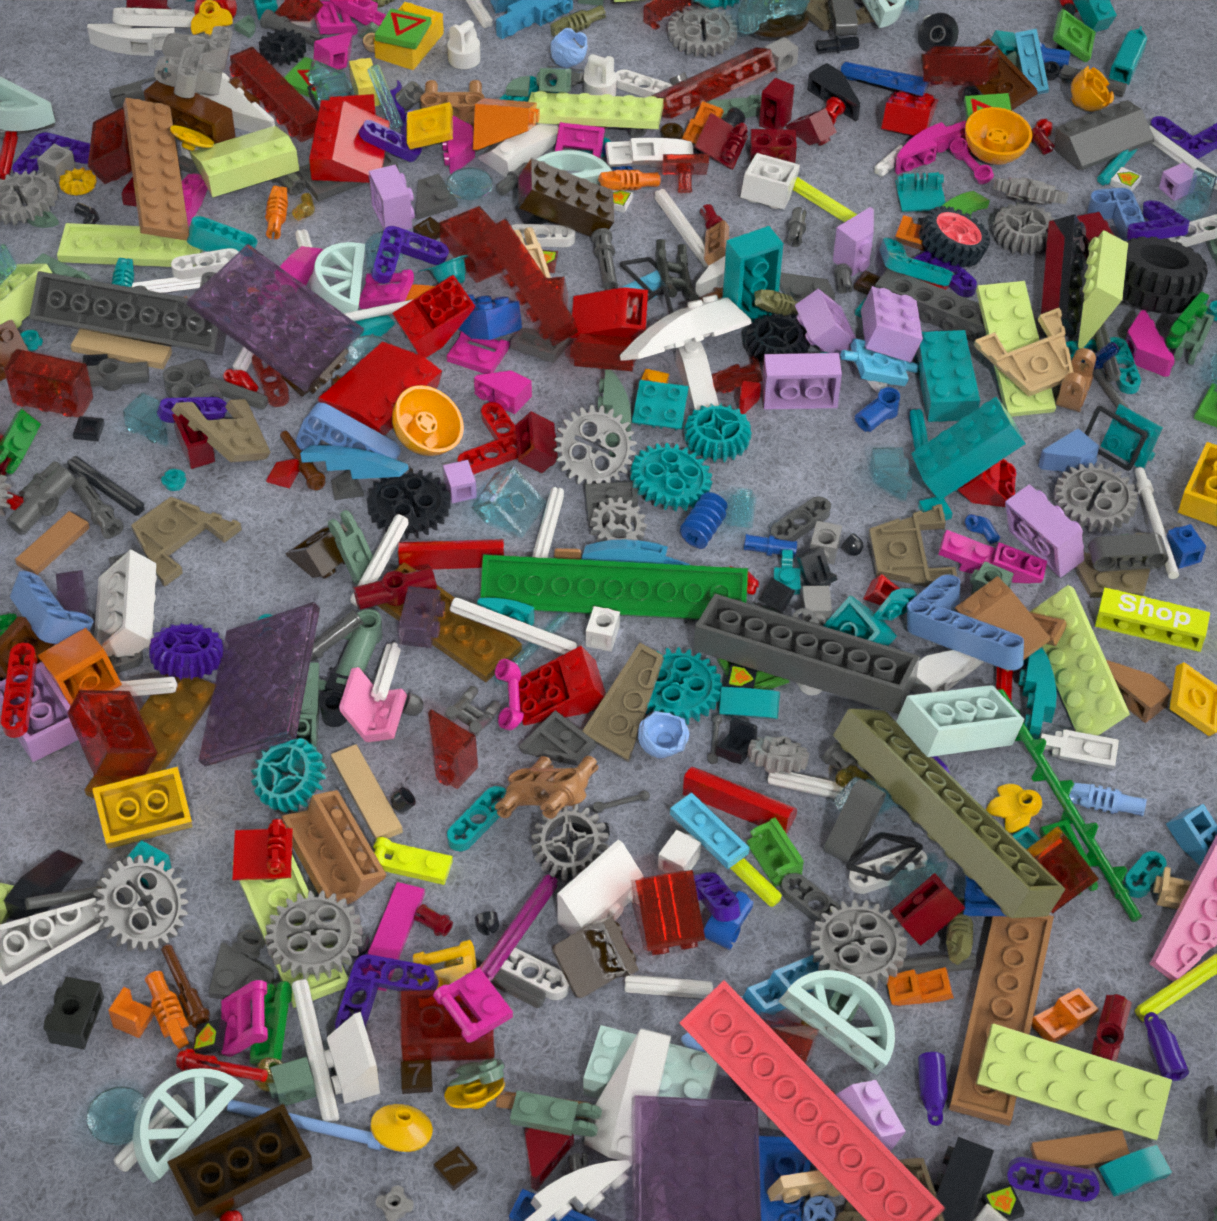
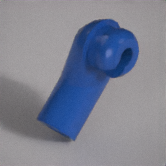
[965,514,1000,544]

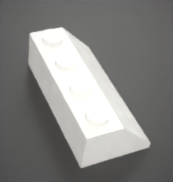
[94,549,157,657]

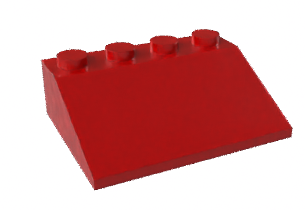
[309,100,390,183]
[318,341,442,436]

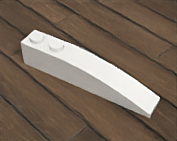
[620,295,751,361]

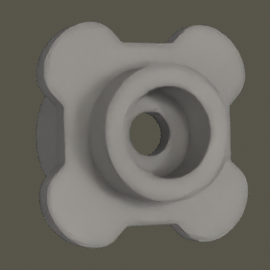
[376,1186,414,1221]

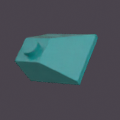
[823,595,897,646]

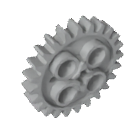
[668,5,738,57]
[0,171,58,225]
[993,177,1069,204]
[554,405,636,484]
[1053,463,1138,533]
[92,855,188,952]
[265,891,363,981]
[810,900,907,989]

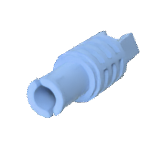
[1069,783,1147,817]

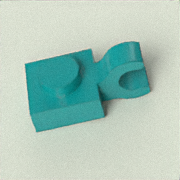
[773,550,801,595]

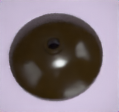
[744,1,809,40]

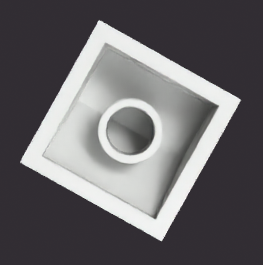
[740,153,800,210]
[324,1012,380,1104]

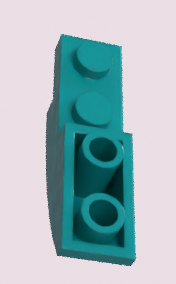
[1018,647,1057,740]

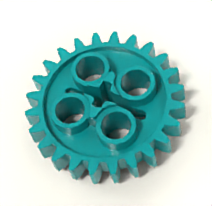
[630,443,713,512]
[646,647,722,725]

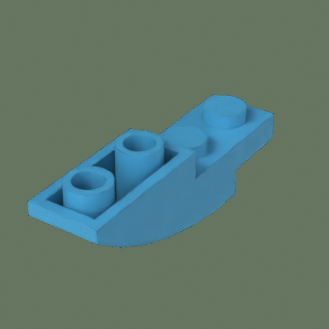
[496,0,573,39]
[581,539,690,565]

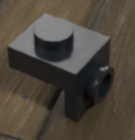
[796,547,838,587]
[716,718,758,764]

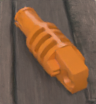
[598,169,661,190]
[265,186,288,239]
[145,971,189,1049]

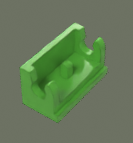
[746,817,804,887]

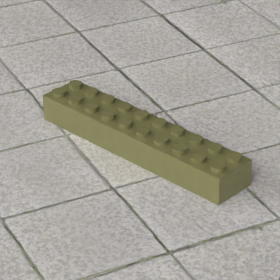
[833,709,1065,918]

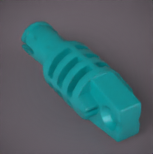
[111,258,135,288]

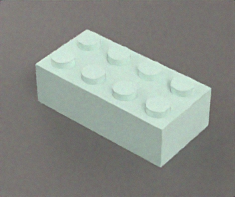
[896,685,1024,757]
[583,1025,718,1126]

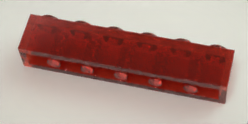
[229,46,319,142]
[651,47,776,119]
[481,218,578,346]

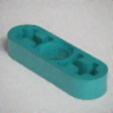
[447,786,506,852]

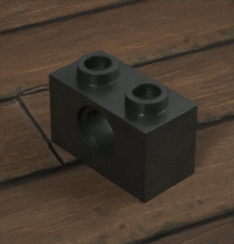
[43,977,104,1050]

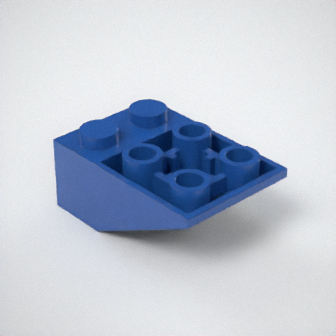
[458,294,522,340]

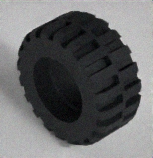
[1122,236,1208,314]

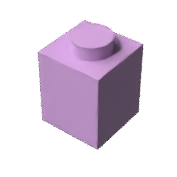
[1159,162,1199,201]
[443,460,477,503]

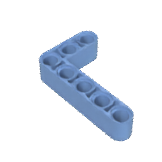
[907,575,1024,670]

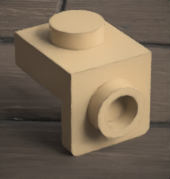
[1153,867,1192,910]

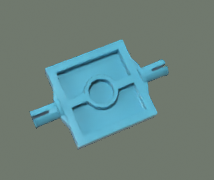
[841,338,919,386]

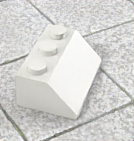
[557,839,643,935]

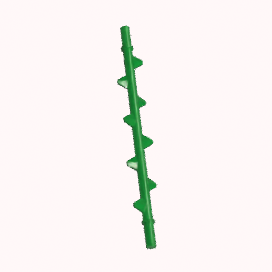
[998,689,1142,922]

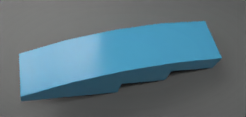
[300,445,409,479]
[741,955,820,1021]

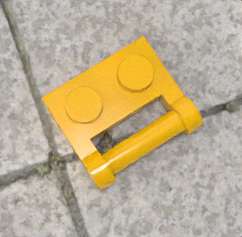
[413,940,477,1007]

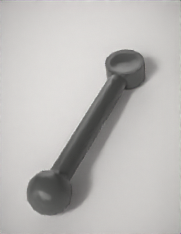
[707,714,723,764]
[593,790,650,813]

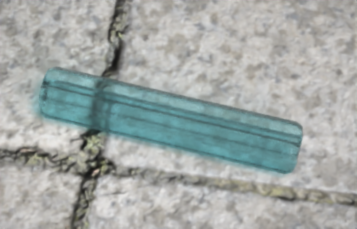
[367,64,403,130]

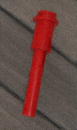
[176,1048,268,1082]

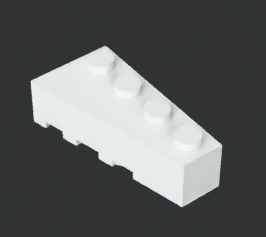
[0,898,104,986]

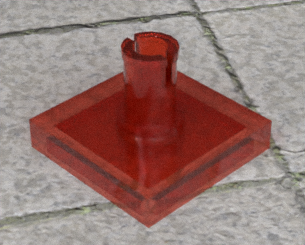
[661,154,709,193]

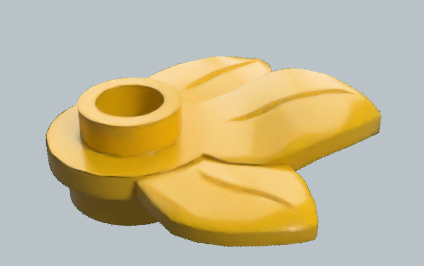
[191,0,233,35]
[986,784,1042,833]

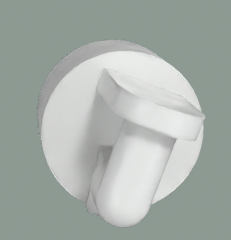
[447,20,481,69]
[583,54,617,96]

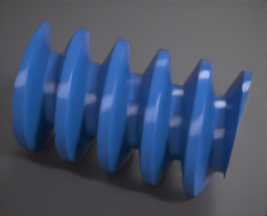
[680,492,728,549]

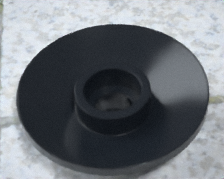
[918,13,959,54]

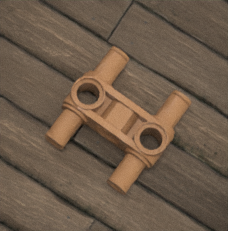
[420,80,485,132]
[495,756,599,819]

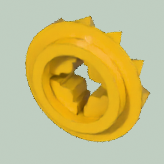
[59,167,96,195]

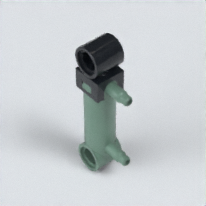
[319,609,383,727]

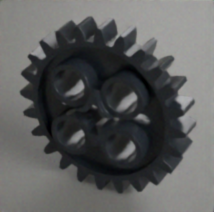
[367,468,451,539]

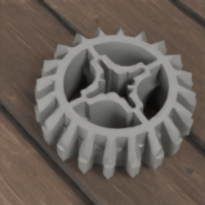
[992,202,1055,256]
[531,804,609,881]

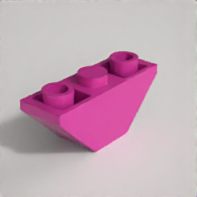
[442,116,475,174]
[1125,310,1174,377]

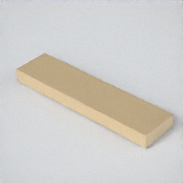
[71,329,172,369]
[331,744,403,840]

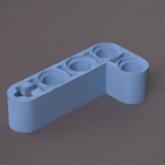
[1087,188,1145,242]
[296,403,401,460]
[10,571,94,644]

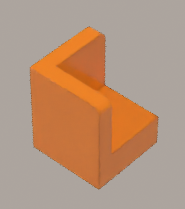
[895,215,925,251]
[108,987,155,1038]

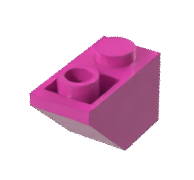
[313,32,353,72]
[474,370,532,414]

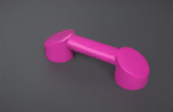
[950,138,994,185]
[495,659,524,731]

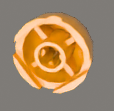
[1071,66,1114,112]

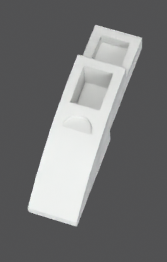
[87,24,175,56]
[605,138,695,167]
[525,1160,632,1221]

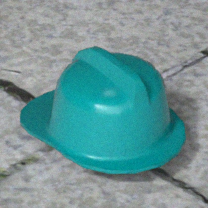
[418,255,468,284]

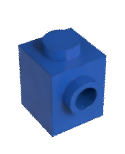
[1167,524,1206,569]

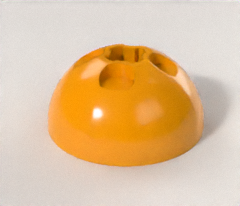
[965,107,1032,165]
[392,385,464,456]

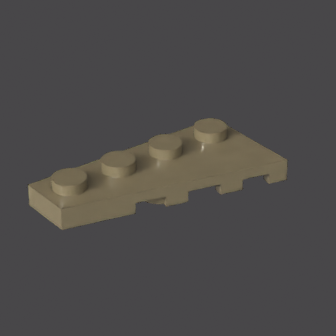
[582,643,664,762]

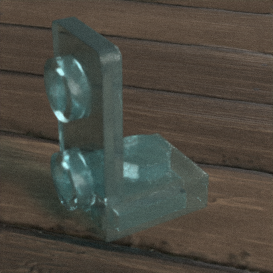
[1176,167,1217,222]

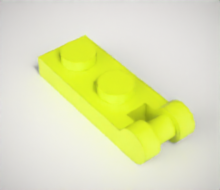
[373,837,453,885]

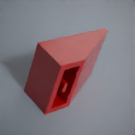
[881,90,939,136]
[392,275,475,358]
[570,287,648,345]
[519,646,606,726]

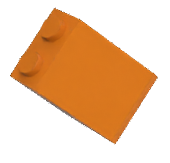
[473,98,540,150]
[37,628,122,712]

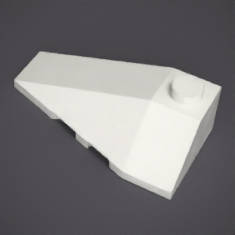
[195,64,275,133]
[478,123,559,177]
[583,1029,671,1165]

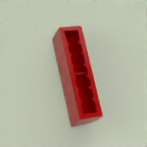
[398,539,504,570]
[683,766,797,834]

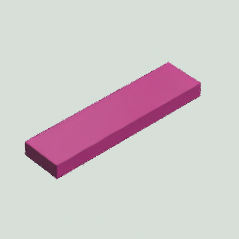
[362,882,425,992]

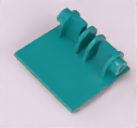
[895,172,946,212]
[632,380,689,431]
[1101,404,1163,469]

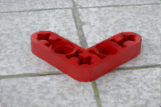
[457,402,518,475]

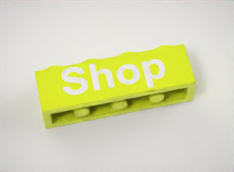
[1095,587,1210,652]

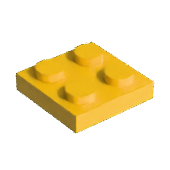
[407,102,453,149]
[1169,662,1217,736]

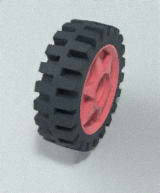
[919,206,990,267]

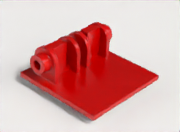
[232,819,293,881]

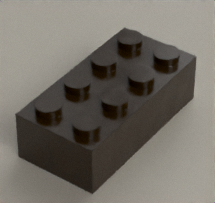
[518,158,614,240]
[167,1104,313,1221]

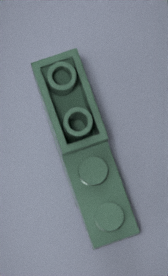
[598,368,631,458]
[288,663,320,770]

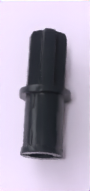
[816,36,859,54]

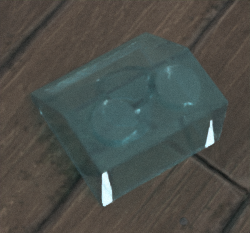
[471,466,546,537]

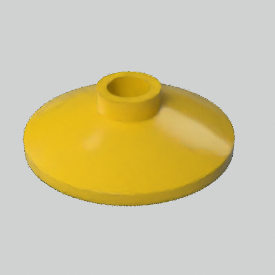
[170,125,214,151]
[444,1077,505,1109]
[370,1104,433,1152]

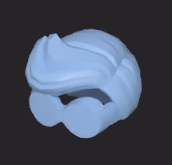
[550,28,588,68]
[638,711,689,759]

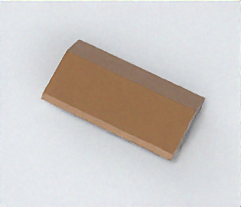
[281,790,386,904]

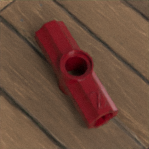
[353,568,437,610]
[1091,994,1132,1062]

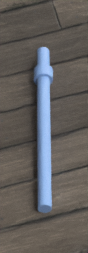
[227,1099,406,1153]

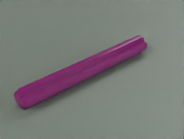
[480,875,558,981]

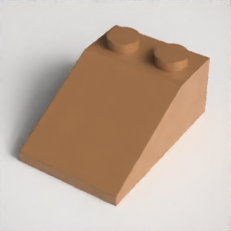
[955,576,1051,672]

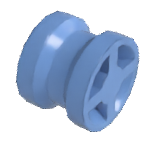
[802,1196,835,1221]

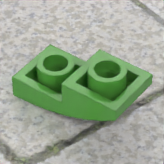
[942,191,990,218]

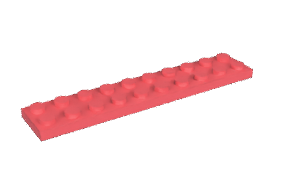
[679,980,945,1221]

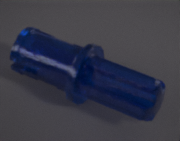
[1081,342,1119,371]

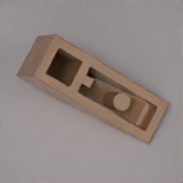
[1106,660,1172,723]

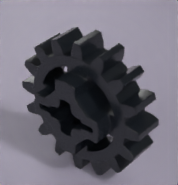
[259,28,307,66]

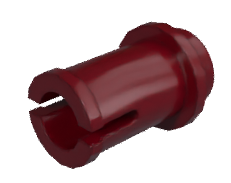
[1031,127,1055,155]
[699,204,723,230]
[414,904,453,937]

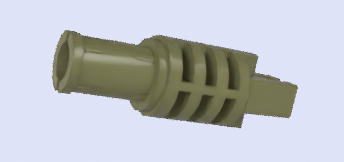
[550,5,606,37]
[755,289,799,317]
[946,897,973,965]

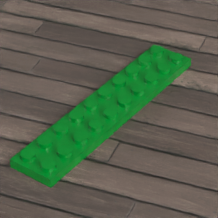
[480,555,748,620]

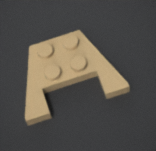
[974,308,1074,396]

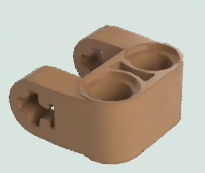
[1056,348,1096,412]

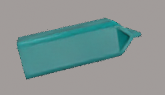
[1109,26,1147,85]

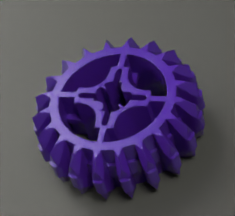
[149,622,223,680]

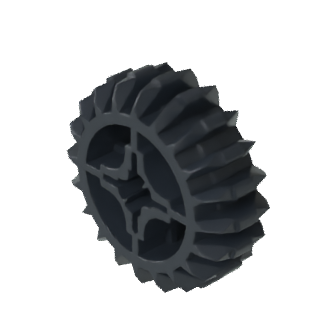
[745,313,810,367]

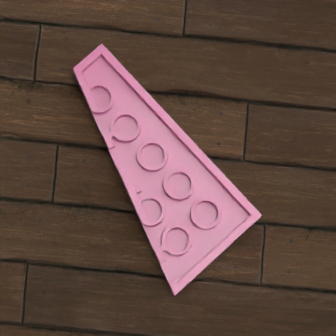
[1150,835,1217,981]

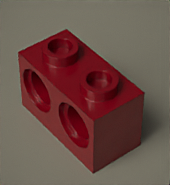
[750,129,797,163]

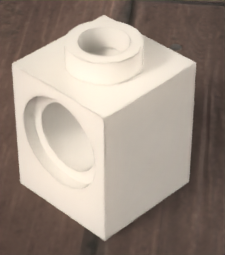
[586,606,620,652]
[658,830,701,880]

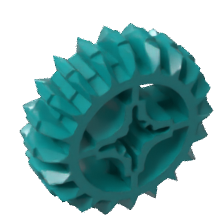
[684,403,752,463]
[251,736,327,813]

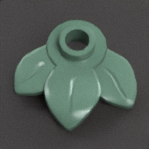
[449,1058,505,1086]

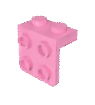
[339,667,407,742]

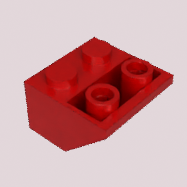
[958,459,1017,507]

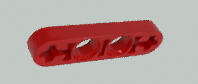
[1,643,37,738]

